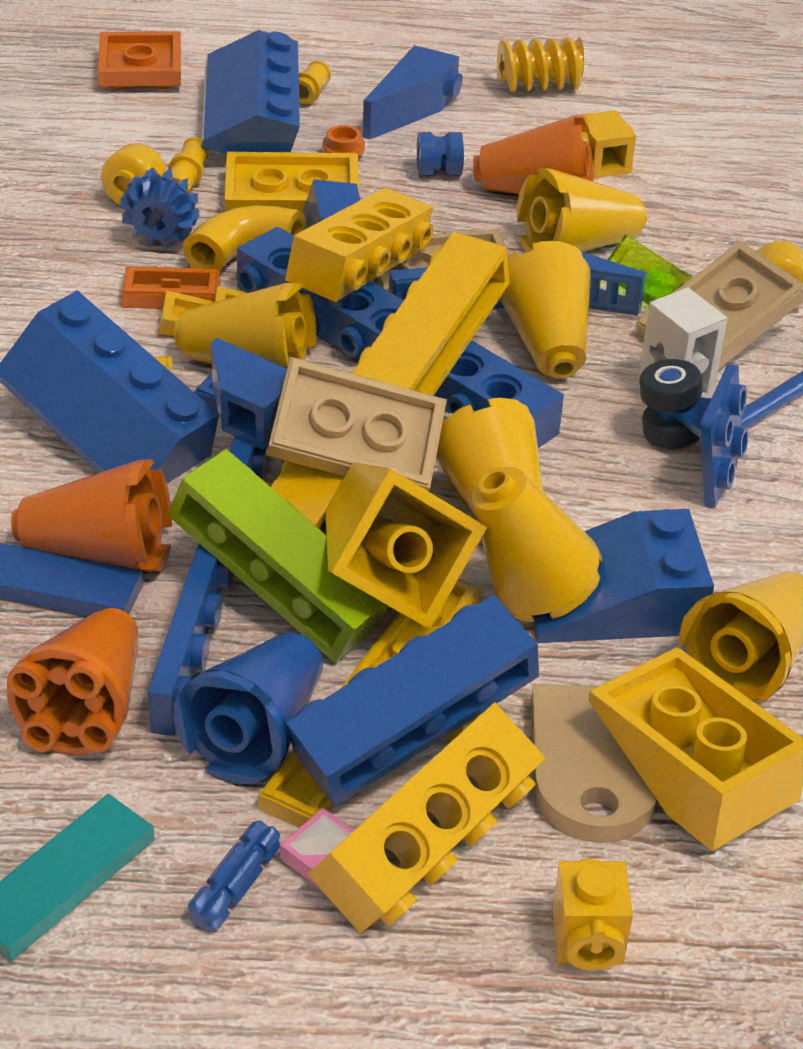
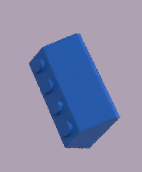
[201,30,300,154]
[0,290,219,484]

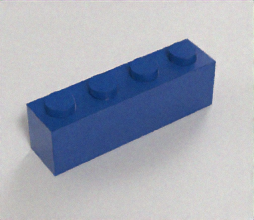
[286,594,539,807]

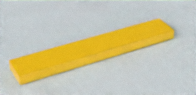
[258,580,482,828]

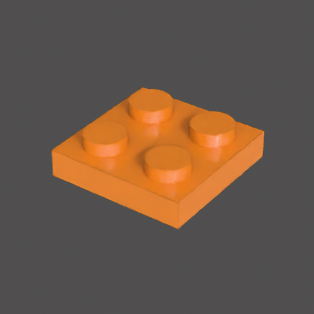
[98,31,181,90]

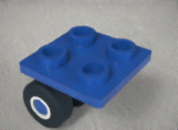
[639,359,749,507]

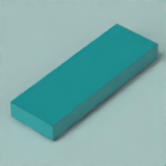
[0,793,155,962]

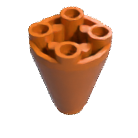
[7,608,138,755]

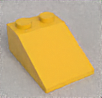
[588,647,803,851]

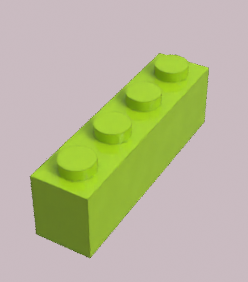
[167,449,389,663]

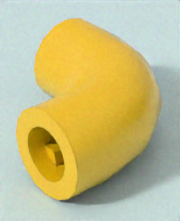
[183,205,306,271]

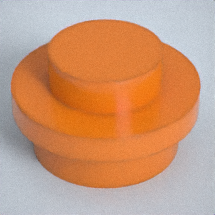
[322,125,365,157]

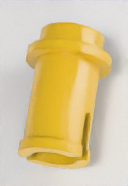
[299,60,331,104]

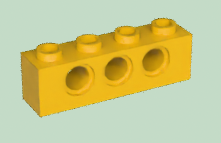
[285,187,433,302]
[307,702,546,934]

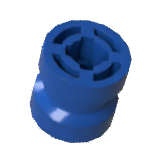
[416,132,464,176]

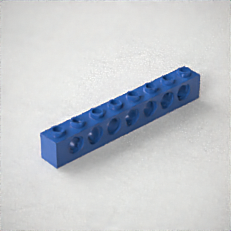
[237,226,564,448]

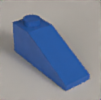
[362,45,463,140]

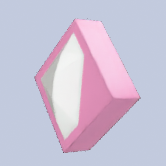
[280,808,354,889]

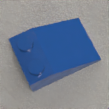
[532,509,714,643]

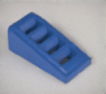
[582,252,647,316]

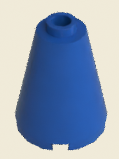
[173,632,323,784]

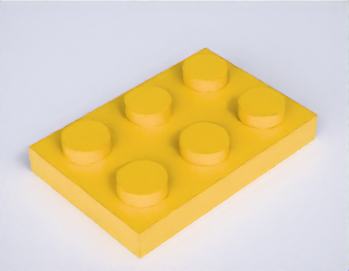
[224,152,360,211]

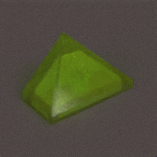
[607,234,693,305]

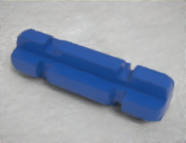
[188,820,280,932]

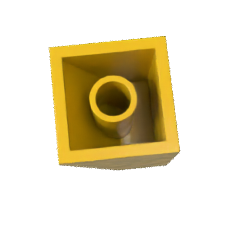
[325,462,487,630]

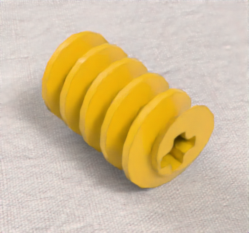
[497,37,584,93]

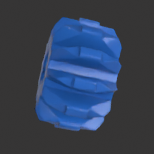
[120,167,200,249]

